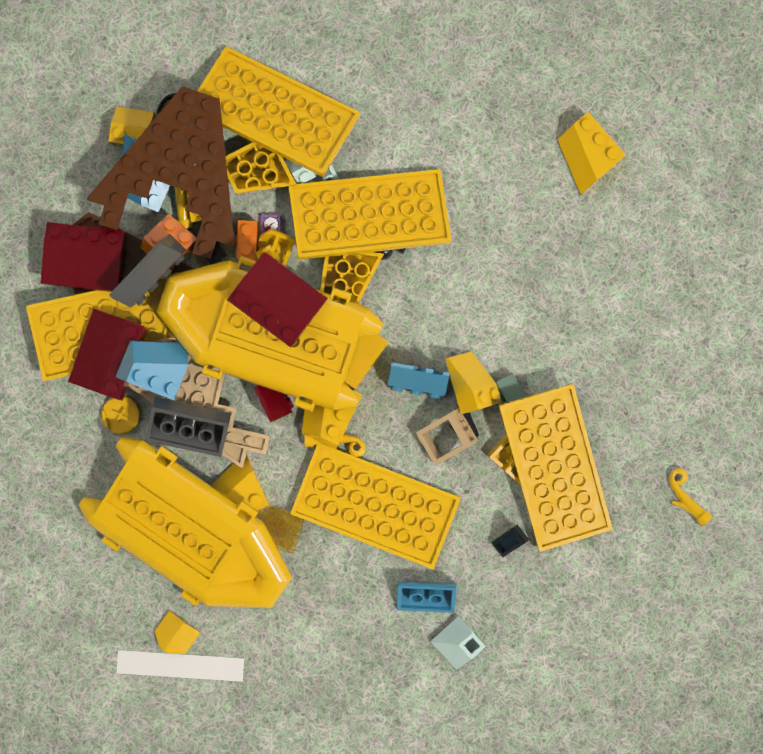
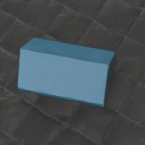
[397,580,456,613]

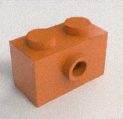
[234,220,258,261]

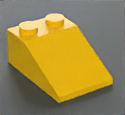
[445,351,502,414]

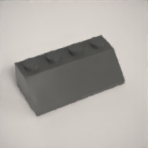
[109,234,187,307]
[145,397,231,457]

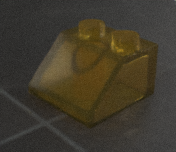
[264,505,305,554]

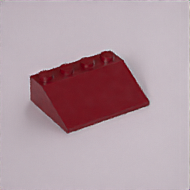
[41,222,126,292]
[227,251,328,348]
[68,309,148,401]

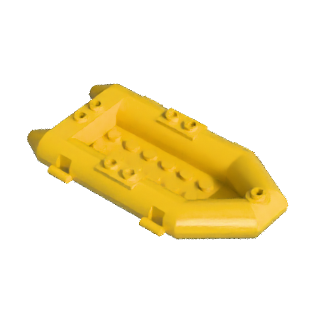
[157,256,384,412]
[78,437,292,608]

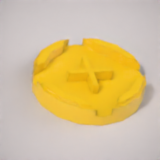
[102,396,140,434]

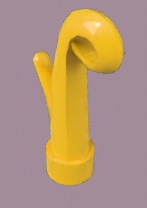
[174,187,193,228]
[304,434,366,457]
[669,468,713,527]

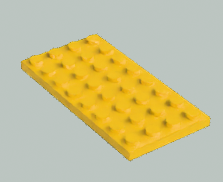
[197,46,360,177]
[288,169,452,260]
[26,272,178,381]
[498,383,613,552]
[290,443,461,570]

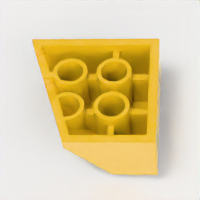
[557,112,626,195]

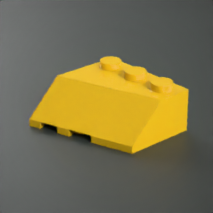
[226,142,296,194]
[320,252,384,304]
[302,390,363,450]
[211,453,270,511]

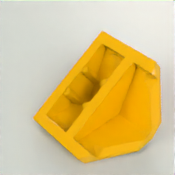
[257,229,295,267]
[154,610,201,654]

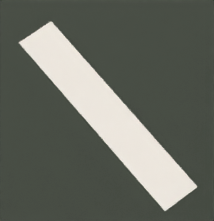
[117,650,244,682]

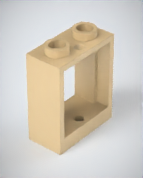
[416,408,478,466]

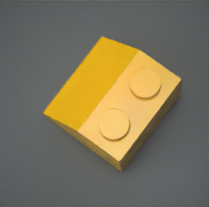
[108,106,154,146]

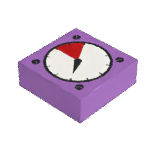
[261,215,281,234]

